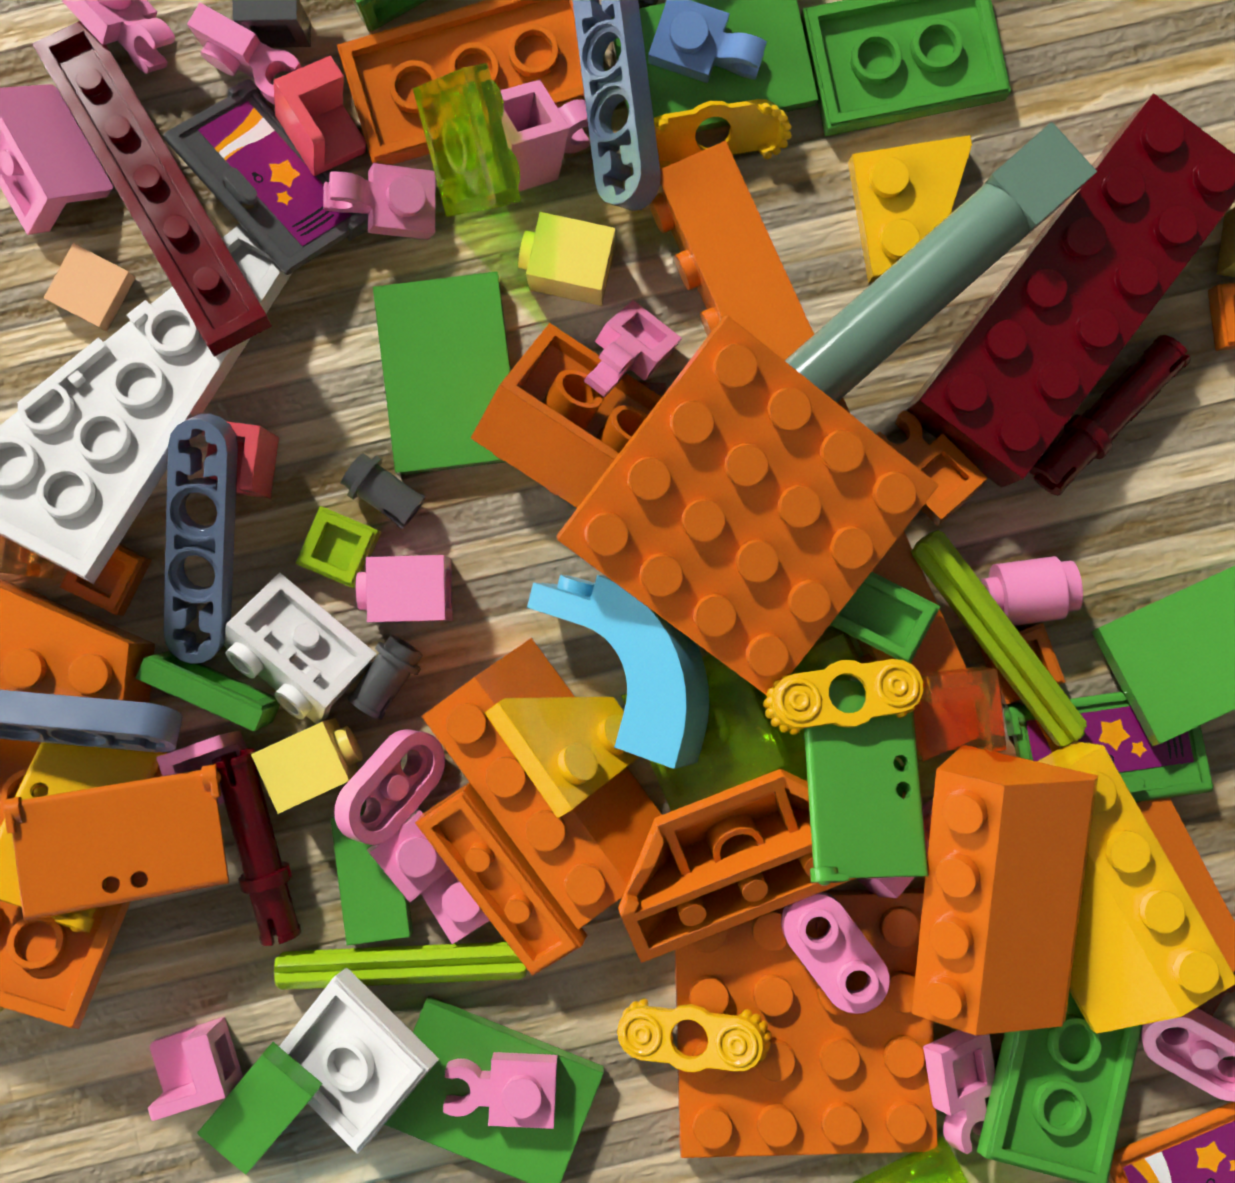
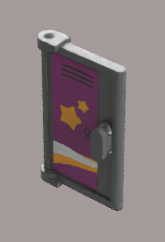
[163,79,368,275]

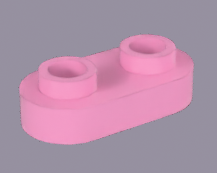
[334,729,445,845]
[781,891,890,1014]
[1141,1008,1235,1102]

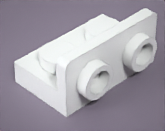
[224,572,377,724]

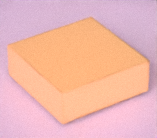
[44,243,136,332]

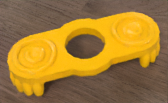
[654,99,792,169]
[763,659,923,735]
[617,998,771,1072]

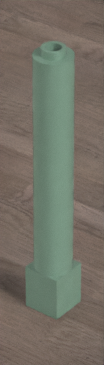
[785,122,1097,402]

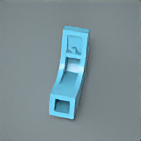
[527,575,709,769]

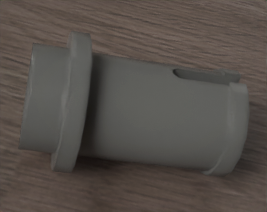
[341,453,426,529]
[347,635,423,720]

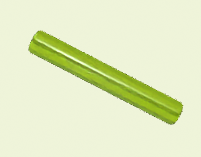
[911,530,1087,747]
[274,942,528,990]

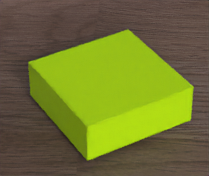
[295,506,382,589]

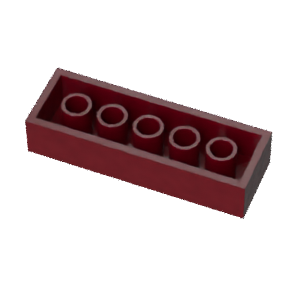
[905,93,1235,488]

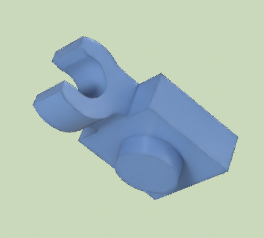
[648,0,767,83]

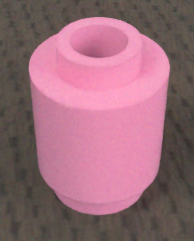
[981,556,1083,626]

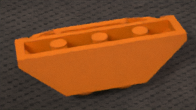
[618,769,856,963]

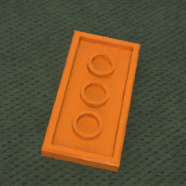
[337,0,605,165]

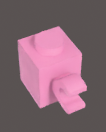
[475,80,590,197]

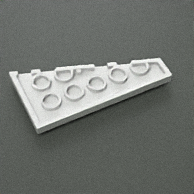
[0,225,293,584]

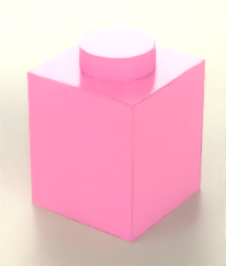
[356,555,453,623]

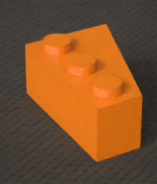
[0,578,155,703]

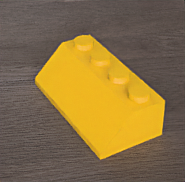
[1037,741,1235,1034]

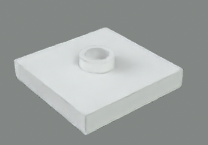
[279,967,439,1154]

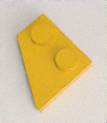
[848,135,972,283]
[485,697,639,818]

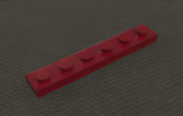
[32,21,272,357]

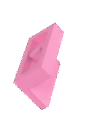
[0,84,113,235]

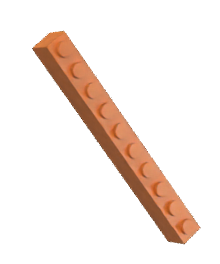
[649,140,994,762]

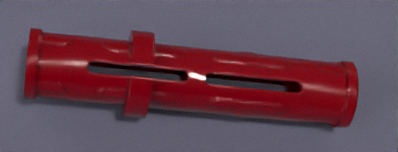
[1029,335,1191,496]
[212,749,302,946]

